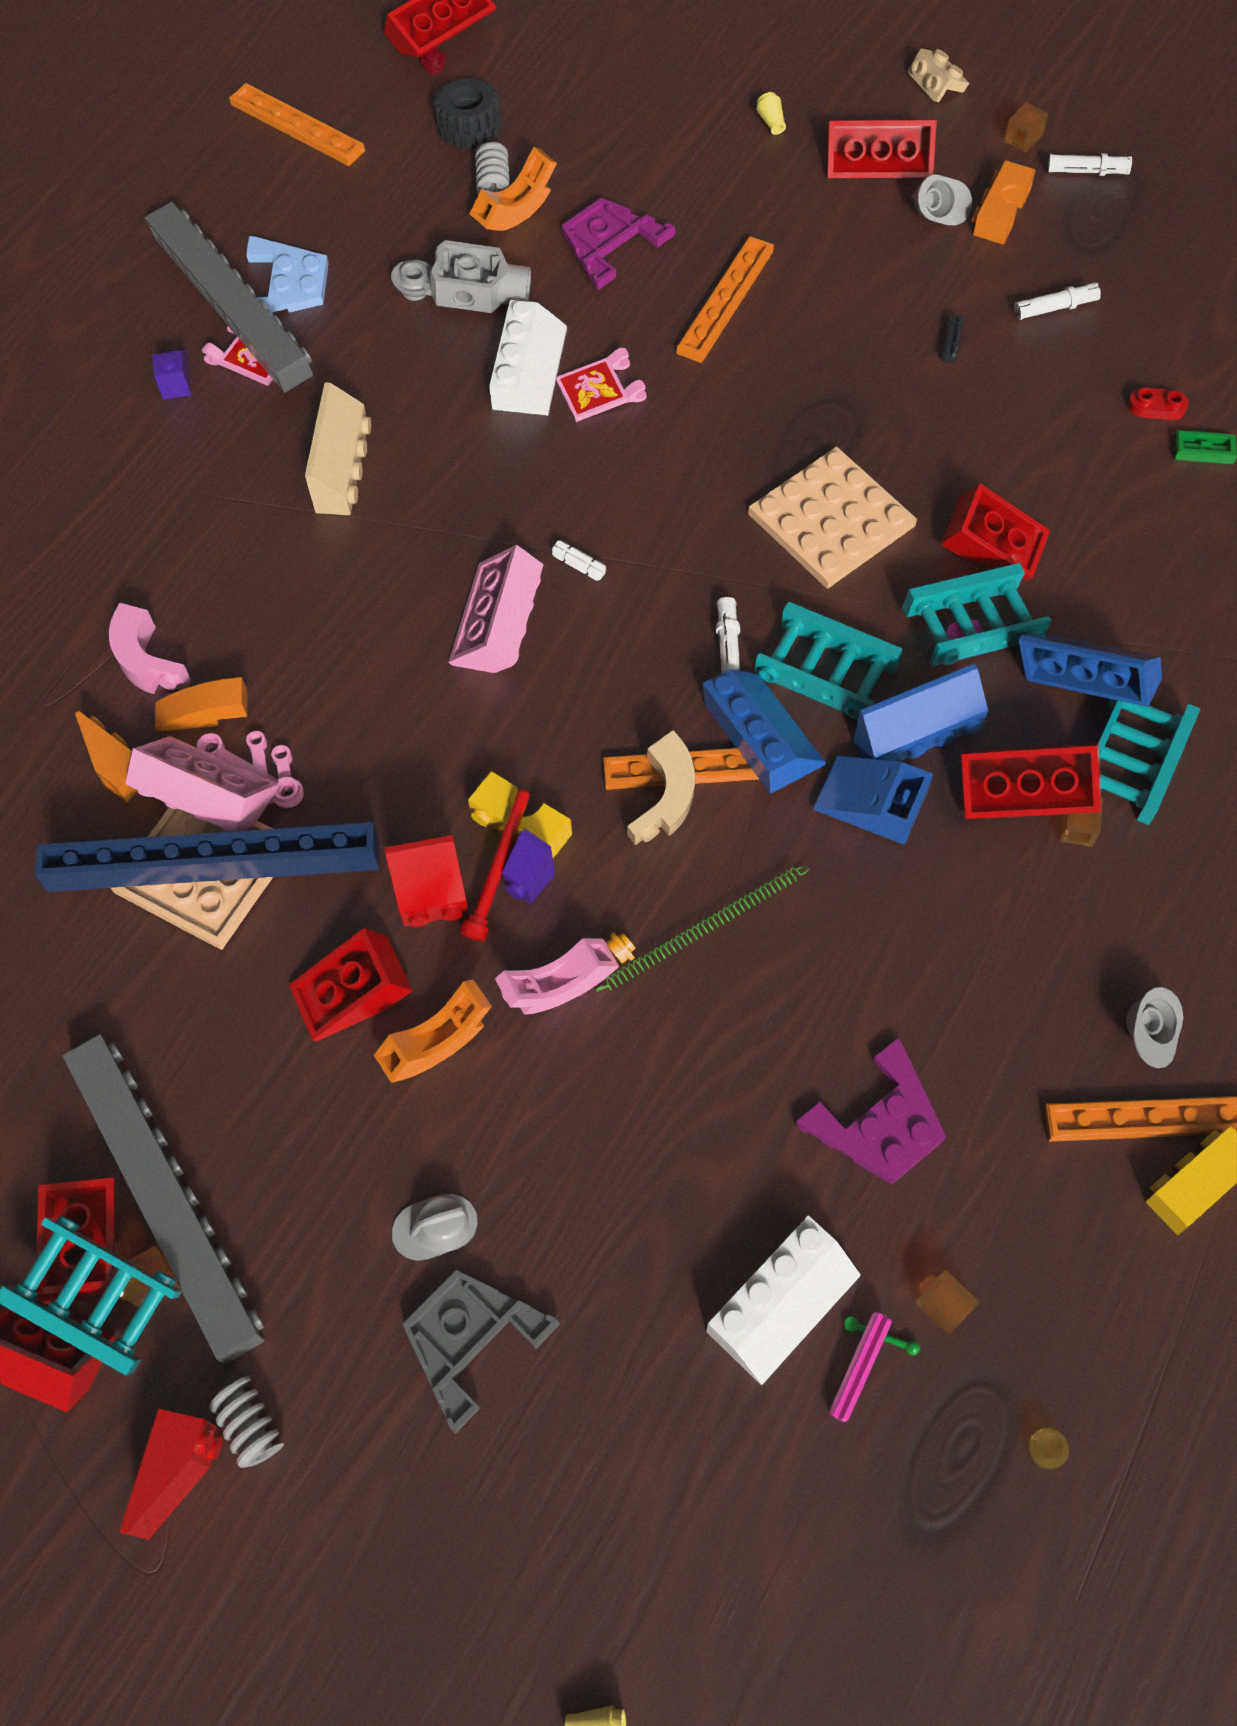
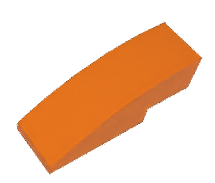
[155,677,247,732]

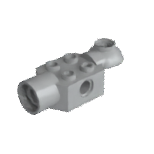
[391,240,531,313]

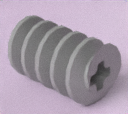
[475,142,510,195]
[209,1376,284,1468]

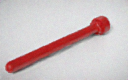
[460,789,530,942]

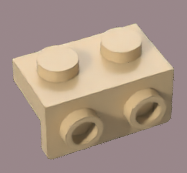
[908,48,969,102]

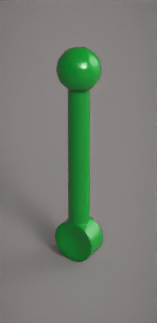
[844,1317,920,1355]

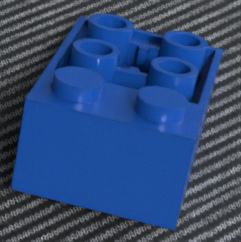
[814,756,933,845]

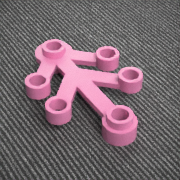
[197,731,304,808]

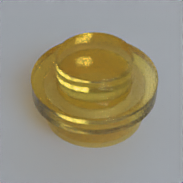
[1029,1428,1069,1469]

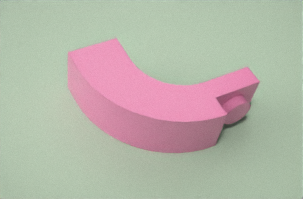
[109,603,192,694]
[495,938,619,1015]

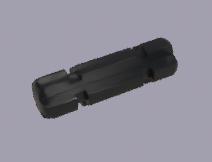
[941,313,964,363]

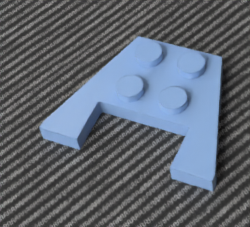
[246,236,329,316]

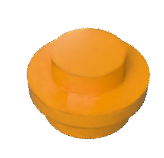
[606,932,636,964]

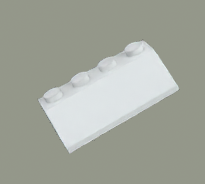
[490,300,567,415]
[707,1215,860,1385]

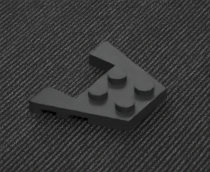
[402,1270,560,1434]

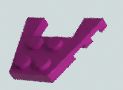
[562,198,675,290]
[796,1039,946,1185]

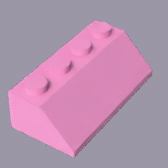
[448,545,544,673]
[126,736,279,832]

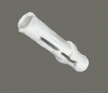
[1048,153,1132,176]
[1014,282,1100,320]
[716,597,740,674]

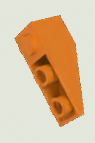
[75,710,138,803]

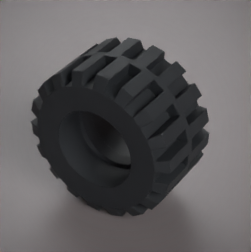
[434,77,501,149]

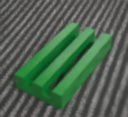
[1174,430,1237,464]

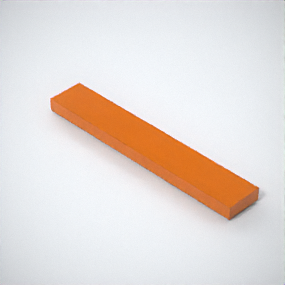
[229,83,365,166]
[677,236,774,363]
[604,748,759,790]
[1044,1096,1237,1141]

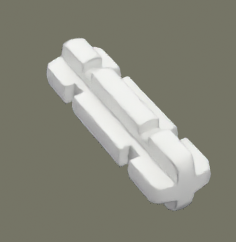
[552,540,606,581]

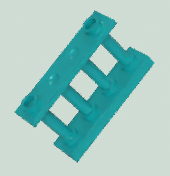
[902,563,1051,667]
[755,601,902,719]
[1099,699,1200,825]
[0,1215,182,1376]

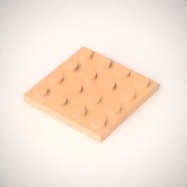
[748,447,917,589]
[111,807,273,950]

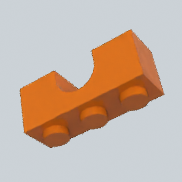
[972,160,1036,245]

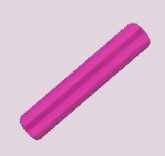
[829,1312,892,1422]

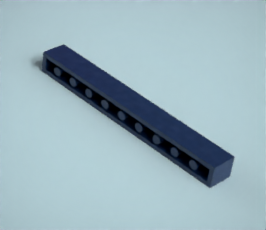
[34,822,379,892]

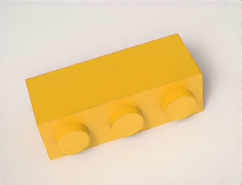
[1146,1126,1237,1236]

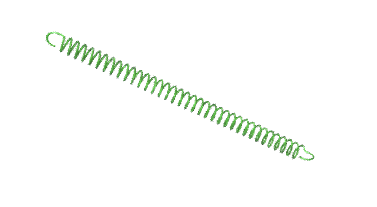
[595,866,809,992]

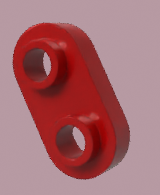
[1128,387,1189,421]

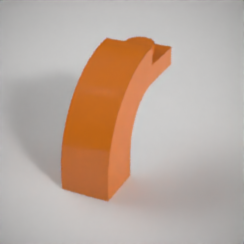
[469,147,557,231]
[374,980,492,1083]

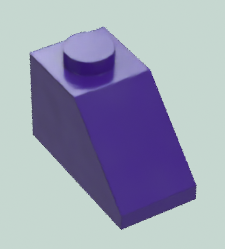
[152,349,191,400]
[502,829,555,904]

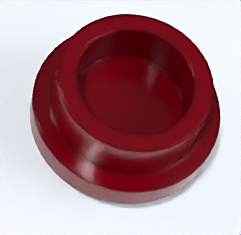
[421,49,446,74]

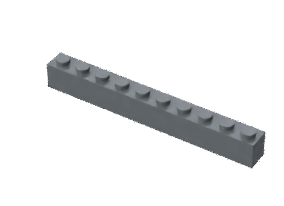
[144,202,313,393]
[62,1034,265,1365]

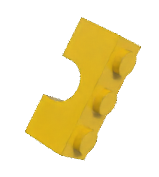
[468,771,572,858]

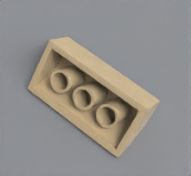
[305,382,371,515]

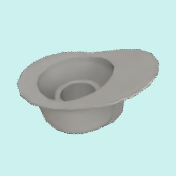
[911,174,972,226]
[1126,987,1183,1068]
[392,1193,478,1261]

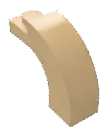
[627,730,695,845]

